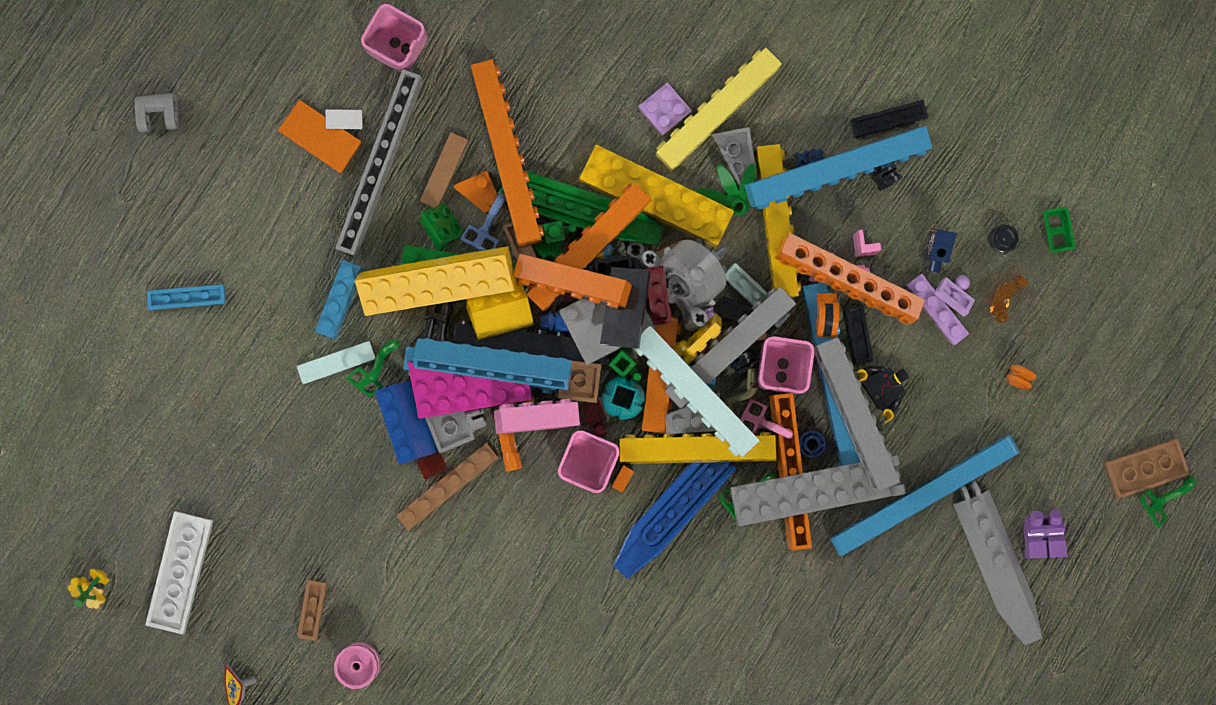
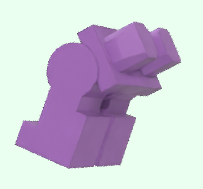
[1024,510,1068,559]

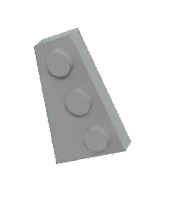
[712,127,758,186]

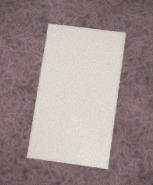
[326,110,362,129]

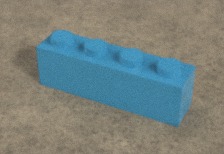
[315,260,364,340]

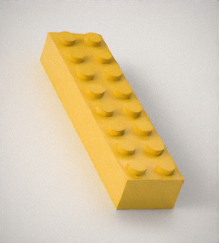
[579,145,734,247]
[355,246,517,316]

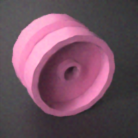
[334,642,381,689]

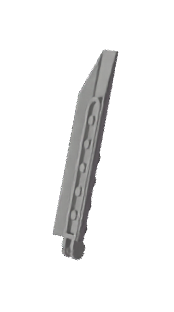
[953,480,1042,645]

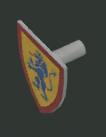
[224,663,256,705]

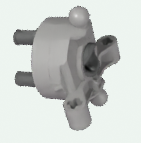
[637,238,730,332]

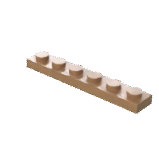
[396,443,499,531]

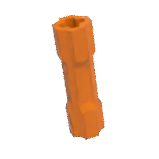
[493,415,522,472]

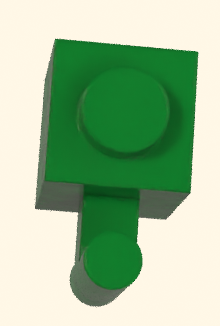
[541,221,576,244]
[609,347,641,381]

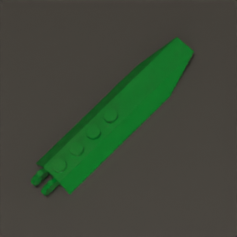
[499,170,663,245]

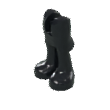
[416,301,453,343]

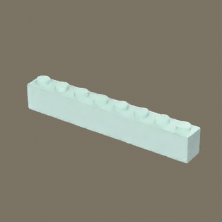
[633,326,760,457]

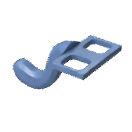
[460,193,506,251]

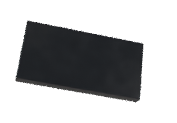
[600,267,651,349]

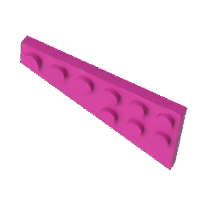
[408,361,533,419]

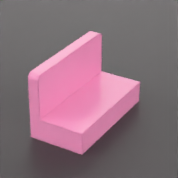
[853,230,881,257]

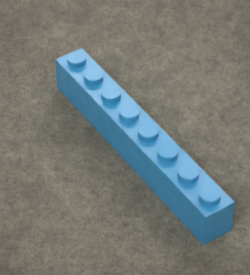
[413,338,572,390]

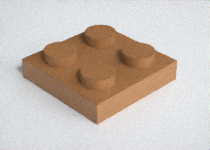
[558,361,601,403]

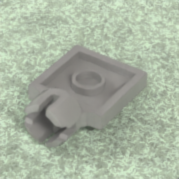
[426,408,487,453]

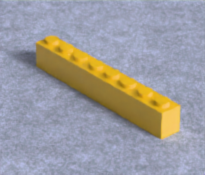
[755,144,801,298]
[620,432,776,464]

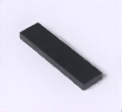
[850,99,929,138]

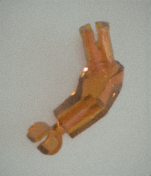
[990,276,1029,324]

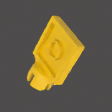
[673,313,721,365]

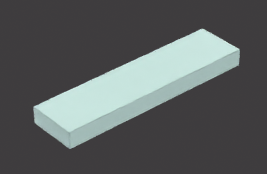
[725,263,790,329]
[297,341,376,384]

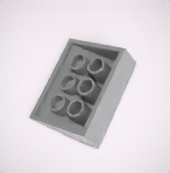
[559,297,655,365]

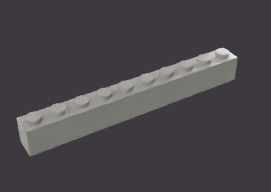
[335,69,423,257]

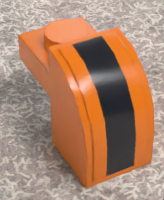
[816,293,839,338]

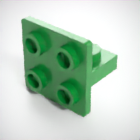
[418,204,464,251]

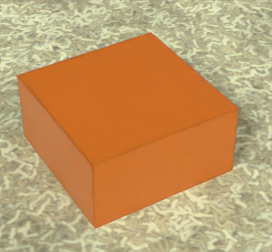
[612,465,634,492]

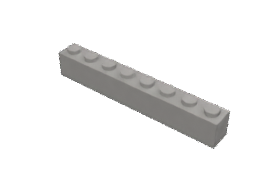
[665,287,796,409]
[814,337,900,493]

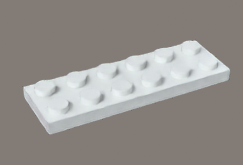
[145,511,214,634]

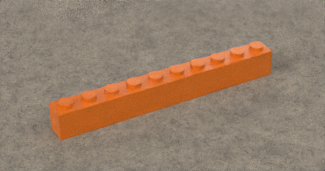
[471,59,544,248]

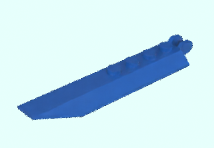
[613,462,737,579]

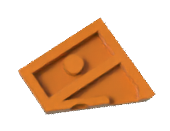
[453,171,502,214]

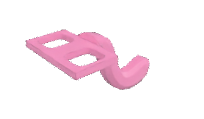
[740,399,793,438]

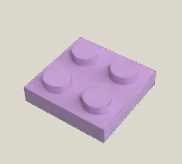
[638,82,692,136]

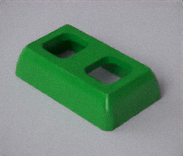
[1043,207,1076,253]

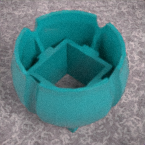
[602,376,645,420]

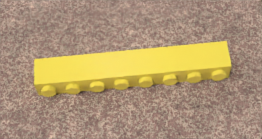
[656,48,782,172]

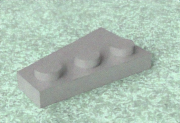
[665,392,720,434]

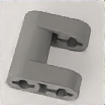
[134,93,179,132]

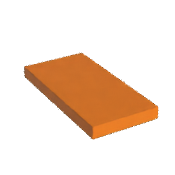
[278,100,362,174]

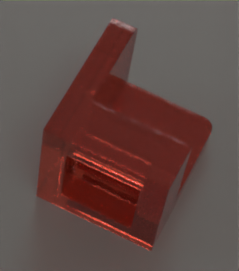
[417,452,448,479]

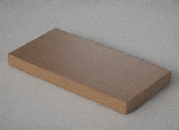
[1103,438,1190,499]

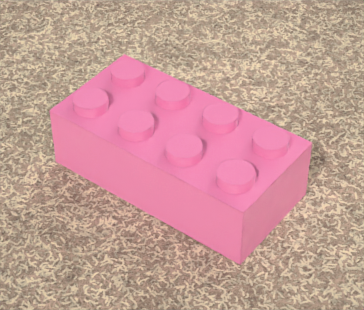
[494,399,580,434]

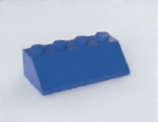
[375,380,438,465]

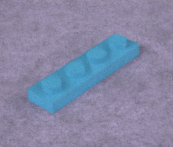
[147,284,226,311]

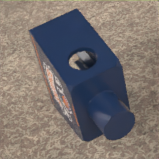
[925,228,957,273]

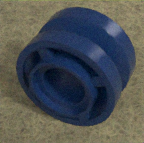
[799,431,826,458]

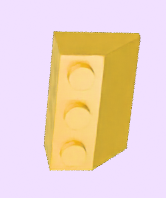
[466,283,534,341]

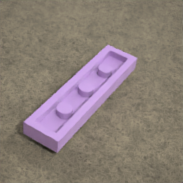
[906,274,969,346]

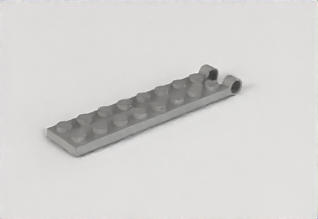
[730,455,906,526]

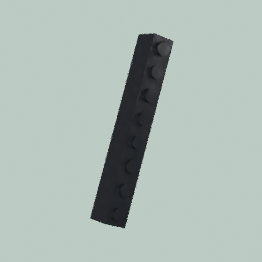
[453,320,607,366]

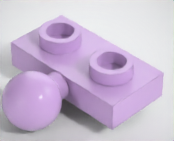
[934,275,975,316]

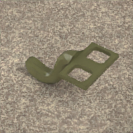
[723,367,758,412]

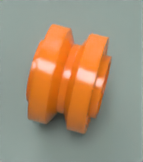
[1005,365,1037,390]

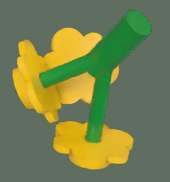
[67,569,109,609]

